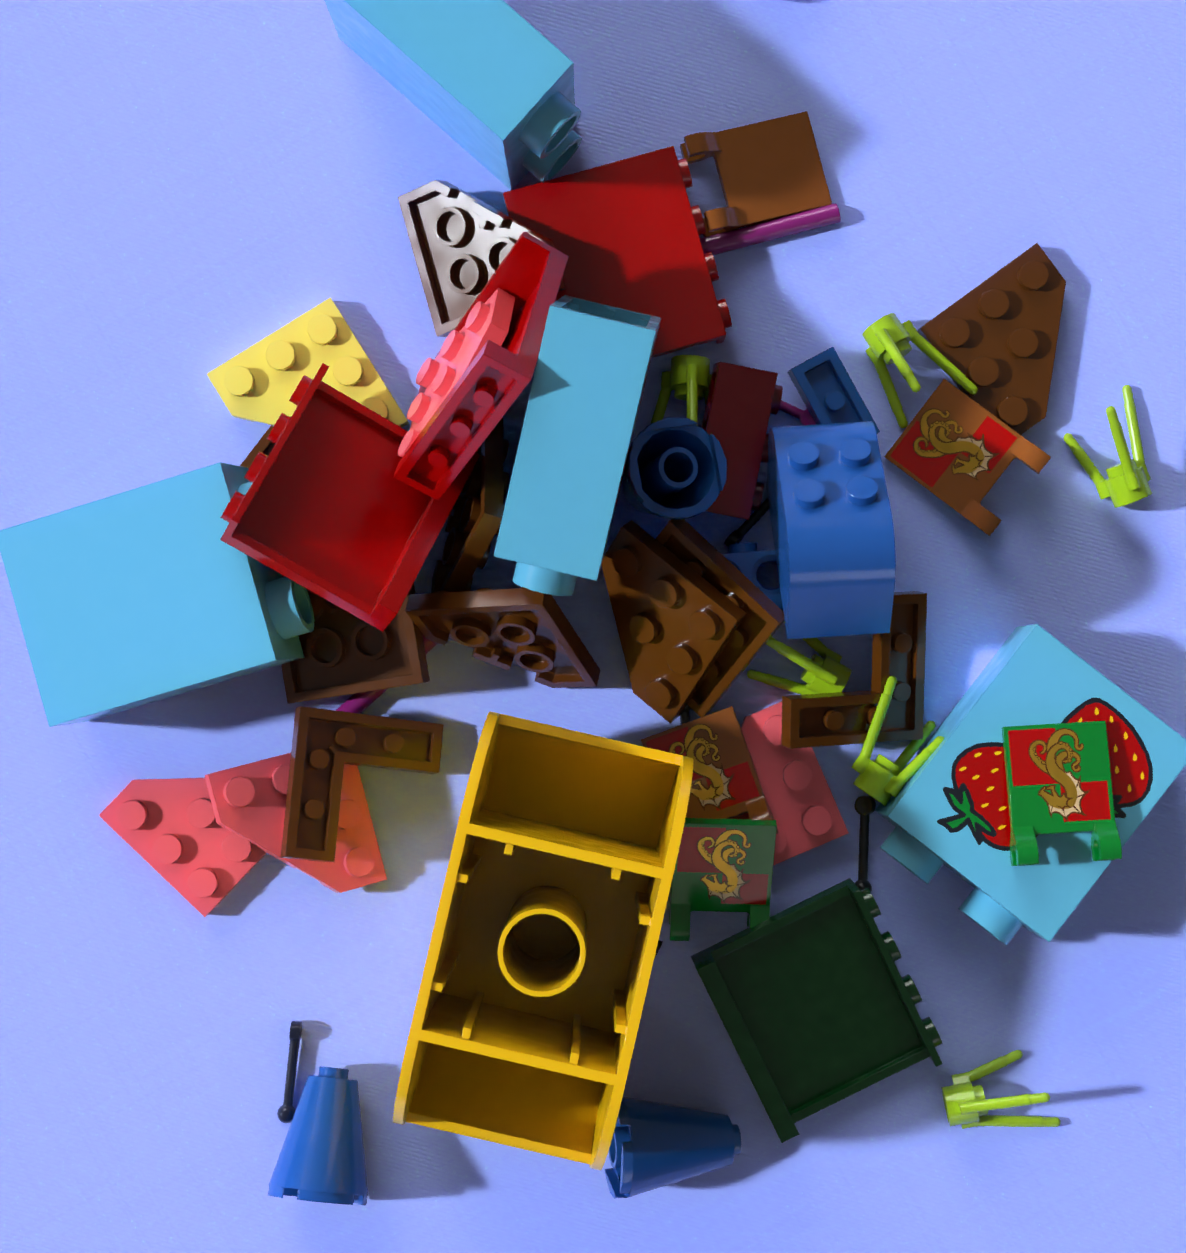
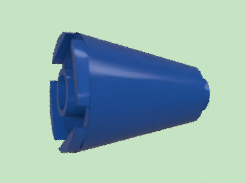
[623,417,727,520]
[268,1066,368,1205]
[605,1097,741,1199]

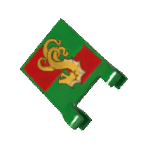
[1002,721,1122,866]
[669,818,777,941]

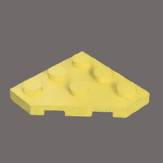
[207,297,409,428]

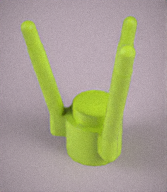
[862,313,978,428]
[651,355,711,423]
[1063,385,1152,508]
[747,610,852,695]
[851,676,944,806]
[941,1050,1061,1129]

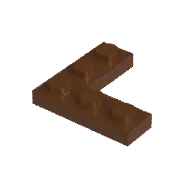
[656,519,785,717]
[781,591,927,749]
[280,706,444,863]

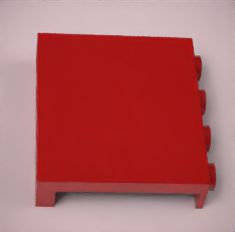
[503,146,732,358]
[393,231,569,500]
[220,363,480,632]

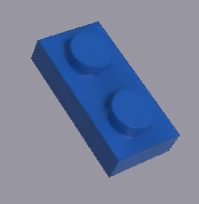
[787,347,880,434]

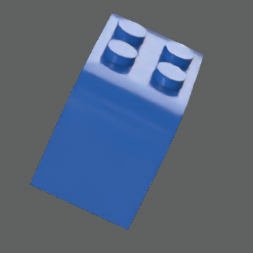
[766,421,896,639]

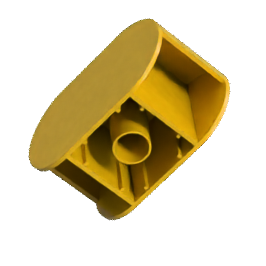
[393,711,694,1171]

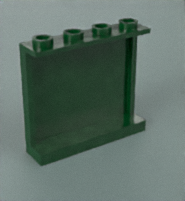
[691,878,943,1143]

